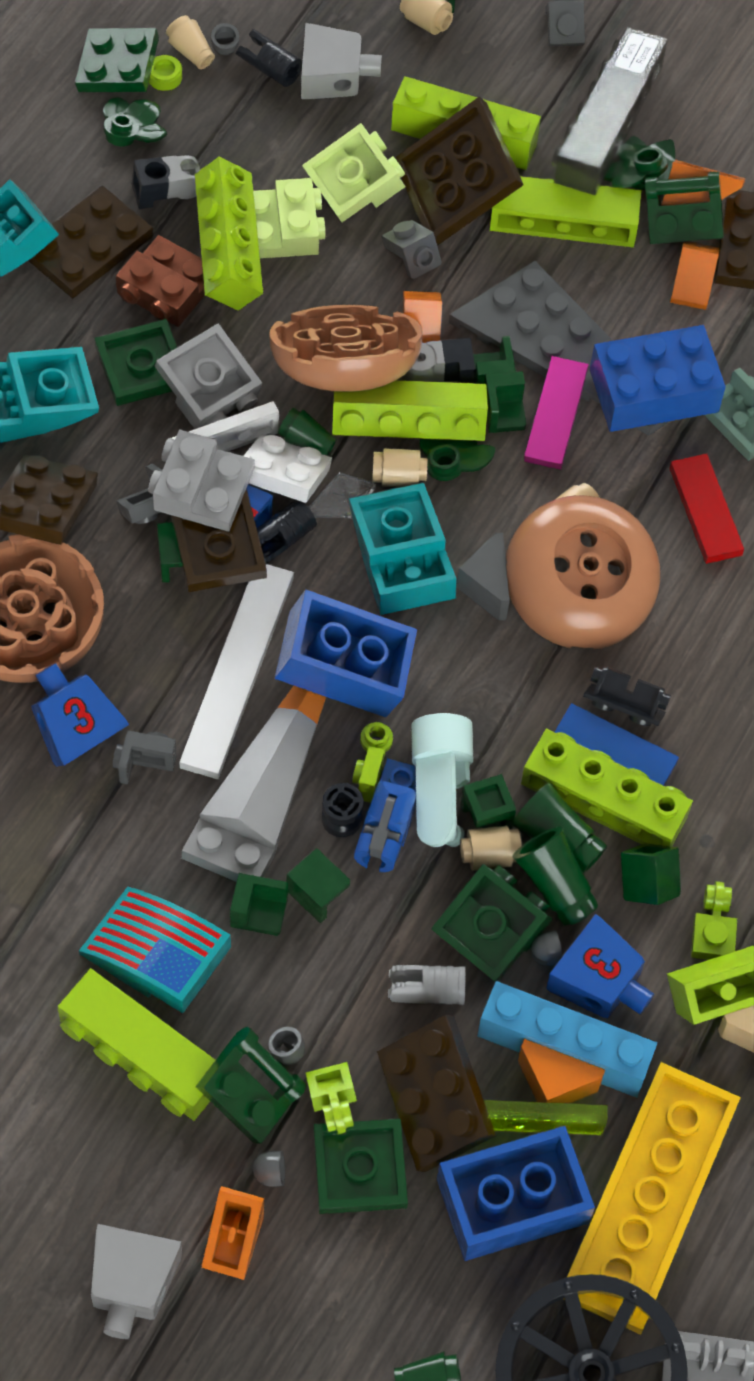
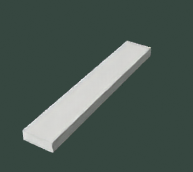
[179,564,294,780]

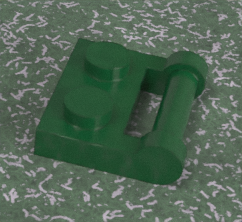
[645,171,724,244]
[196,1026,307,1144]

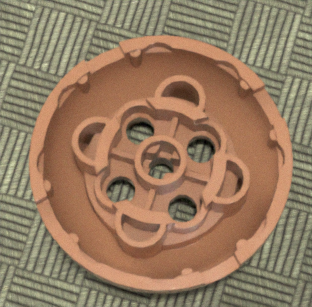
[269,305,422,392]
[506,495,661,650]
[0,535,104,683]

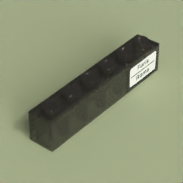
[551,27,668,195]

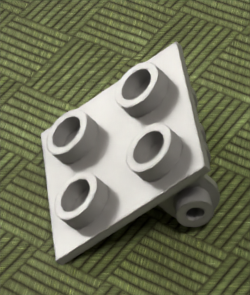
[662,1331,754,1381]

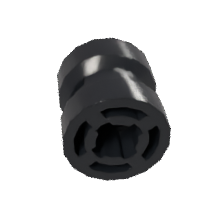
[322,783,363,837]

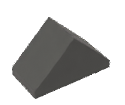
[457,533,509,620]

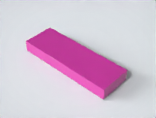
[524,356,589,470]

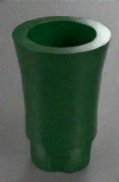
[512,783,608,874]
[512,826,598,926]

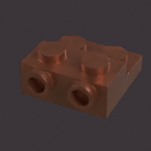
[116,235,205,327]

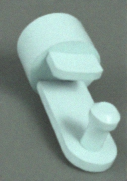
[411,713,473,847]

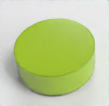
[149,55,183,91]

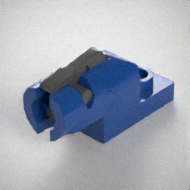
[354,758,417,872]

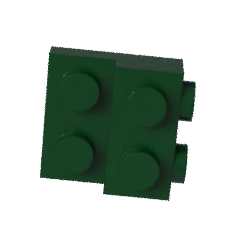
[431,863,553,982]

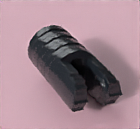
[235,29,303,87]
[257,499,317,564]

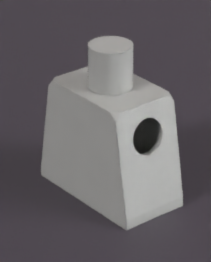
[301,23,382,99]
[91,1224,182,1339]

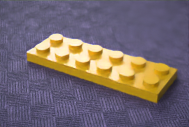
[564,1062,741,1335]

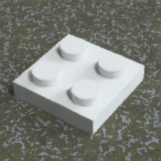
[244,434,332,503]

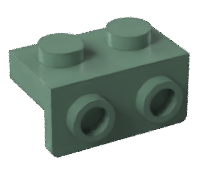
[705,368,754,461]

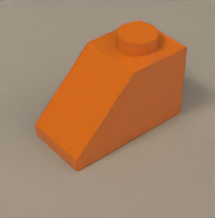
[661,160,746,205]

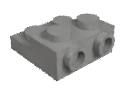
[155,323,262,429]
[148,429,255,532]

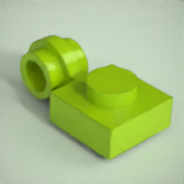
[352,722,393,803]
[691,881,737,960]
[305,1062,357,1134]

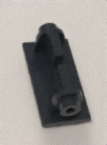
[583,665,671,726]

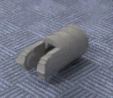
[388,965,465,1005]

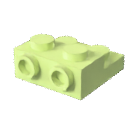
[302,123,405,223]
[253,178,325,258]

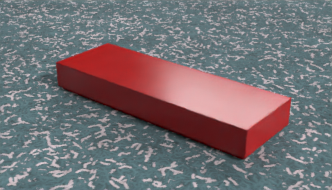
[669,453,744,564]

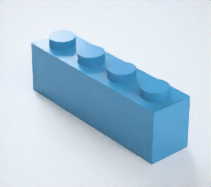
[477,981,657,1098]

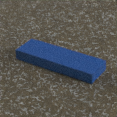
[555,703,679,786]

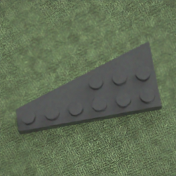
[448,261,670,436]

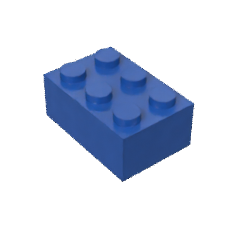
[590,325,726,432]
[274,590,417,717]
[437,1126,595,1261]

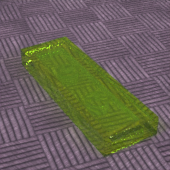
[484,1100,608,1135]

